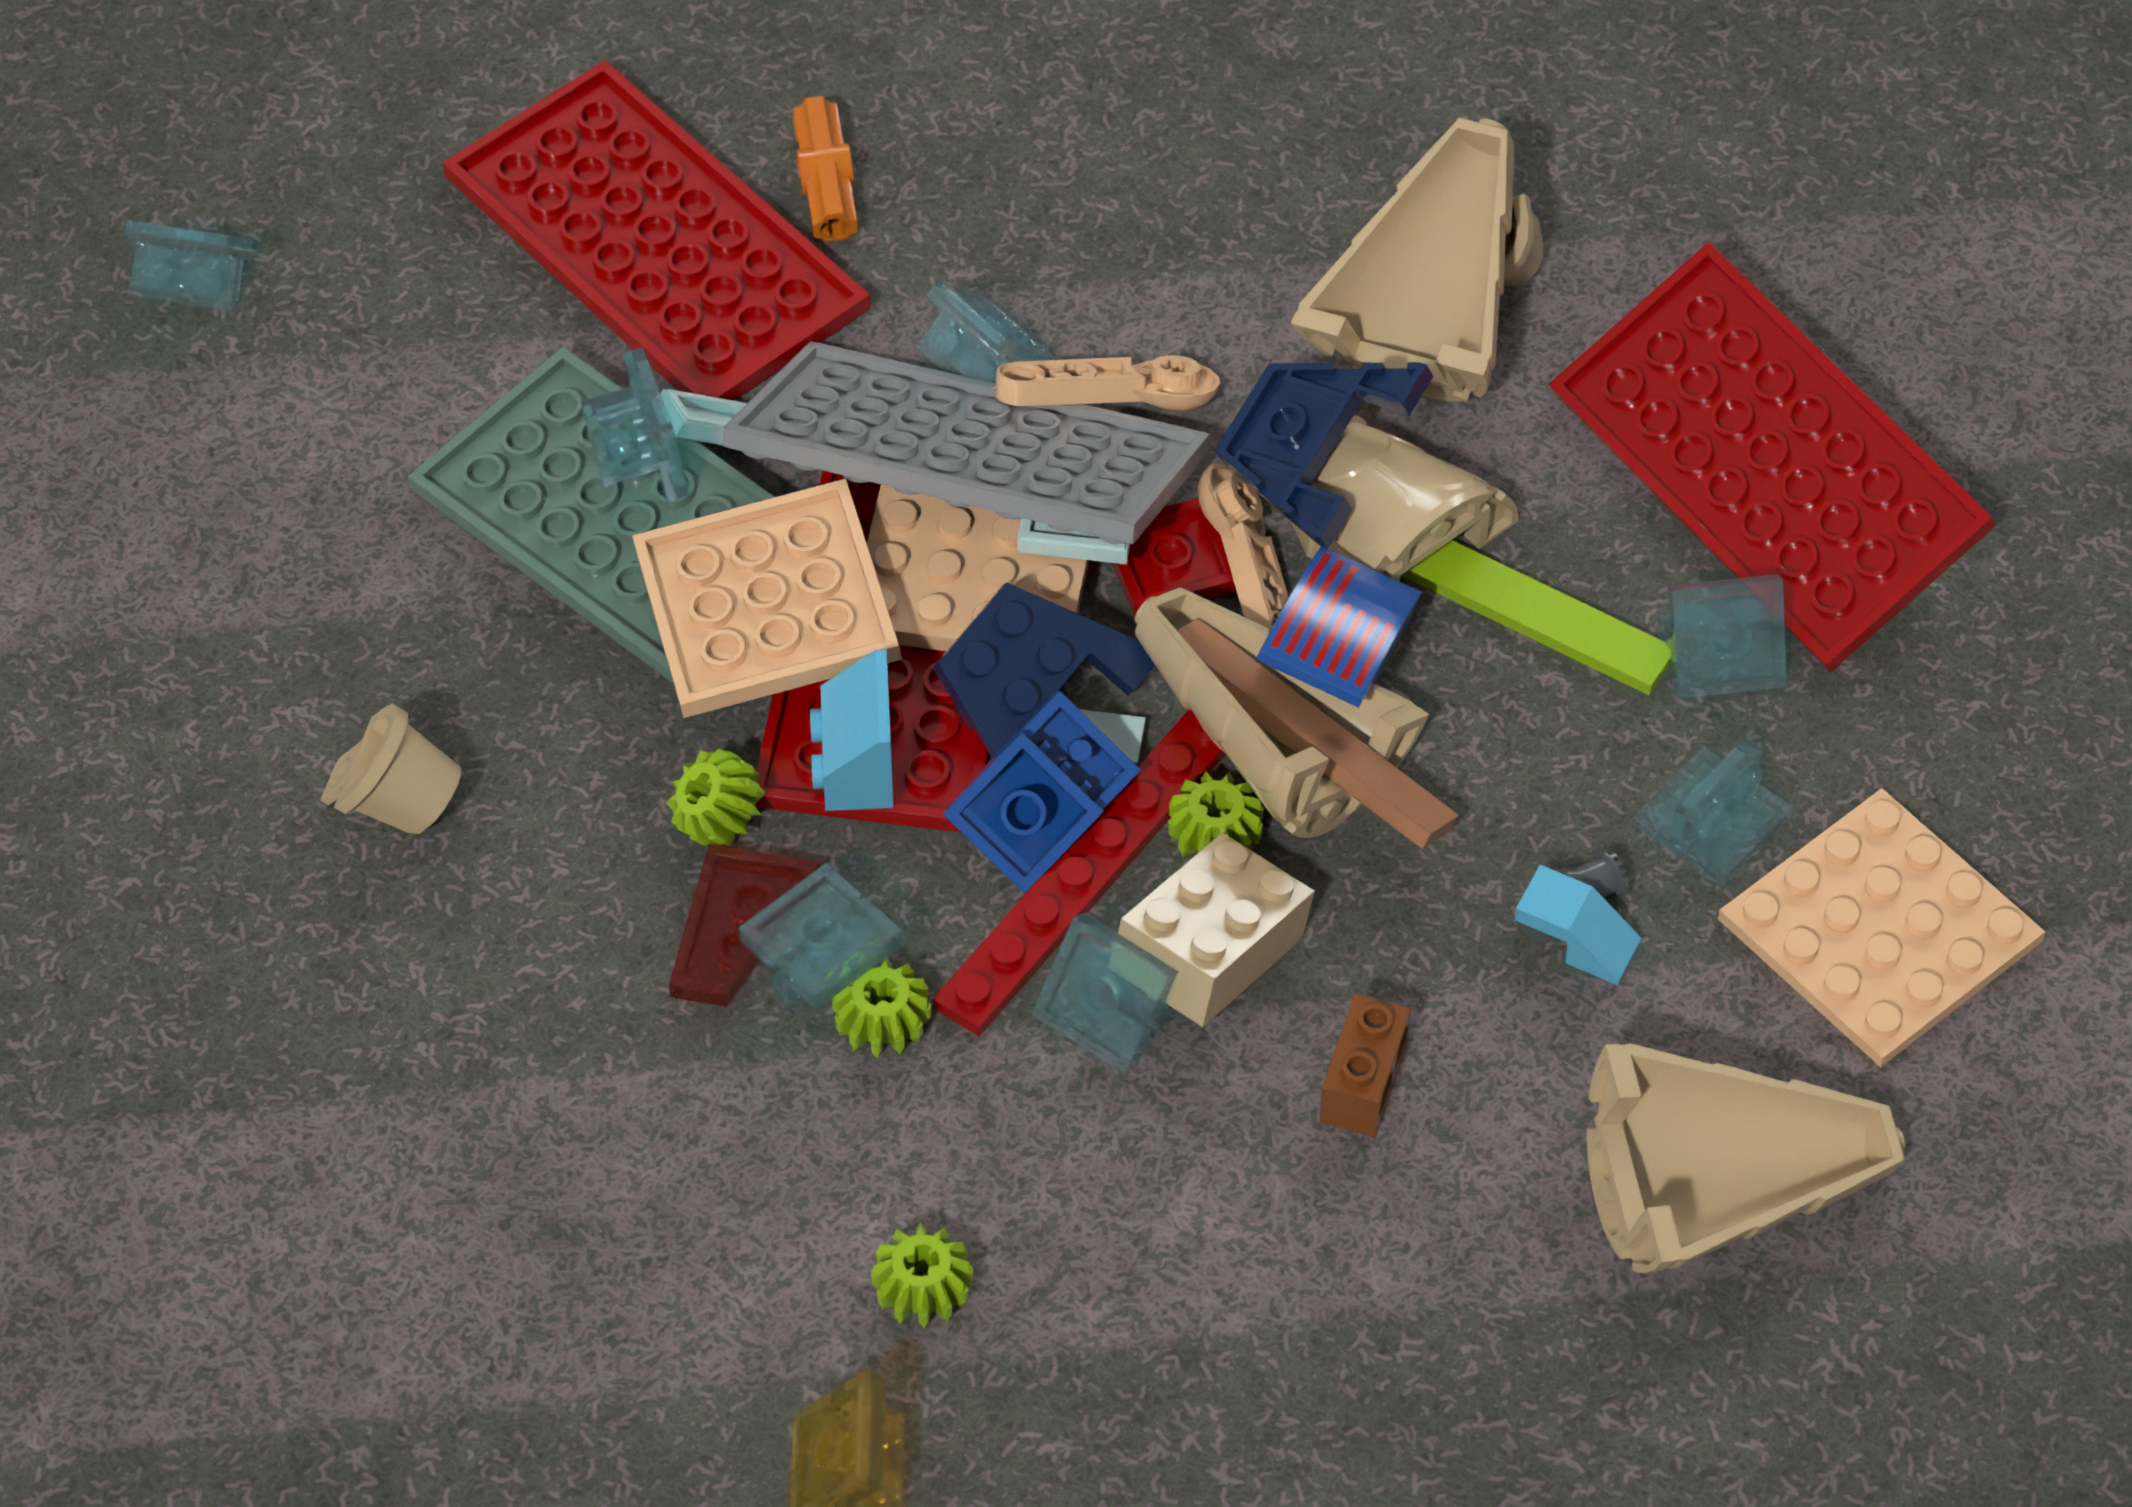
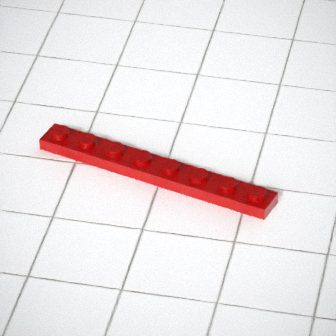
[932,710,1226,1037]

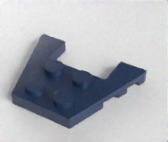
[1214,362,1434,548]
[933,582,1155,761]

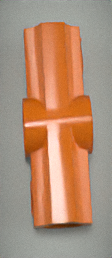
[793,96,858,241]

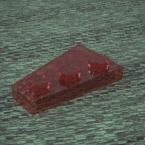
[669,844,821,1007]

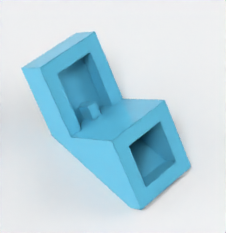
[1515,865,1642,985]

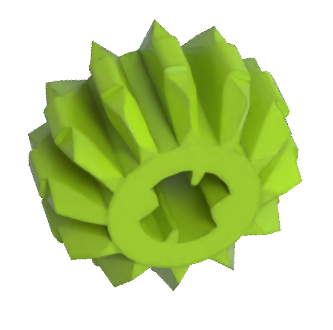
[666,749,765,847]
[1168,771,1263,857]
[832,956,931,1058]
[871,1222,973,1329]

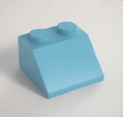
[810,649,894,811]

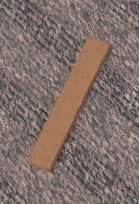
[1177,618,1459,849]

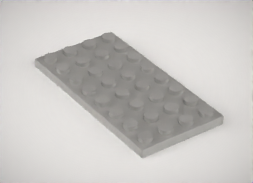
[723,341,1210,544]

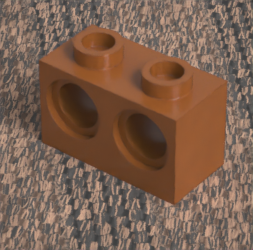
[1320,993,1411,1138]

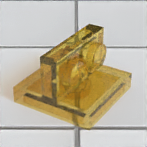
[790,1370,905,1507]

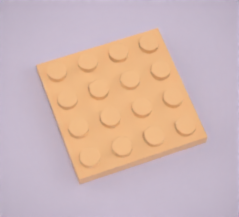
[632,478,902,718]
[867,484,1089,651]
[1718,788,2045,1067]

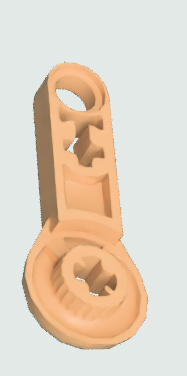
[995,355,1220,412]
[1197,463,1289,632]

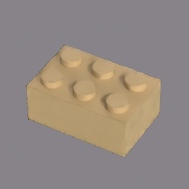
[1110,832,1315,1027]

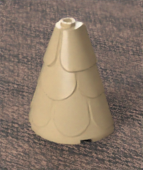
[1290,118,1515,402]
[1291,415,1519,582]
[1135,587,1429,838]
[1587,1043,1905,1273]

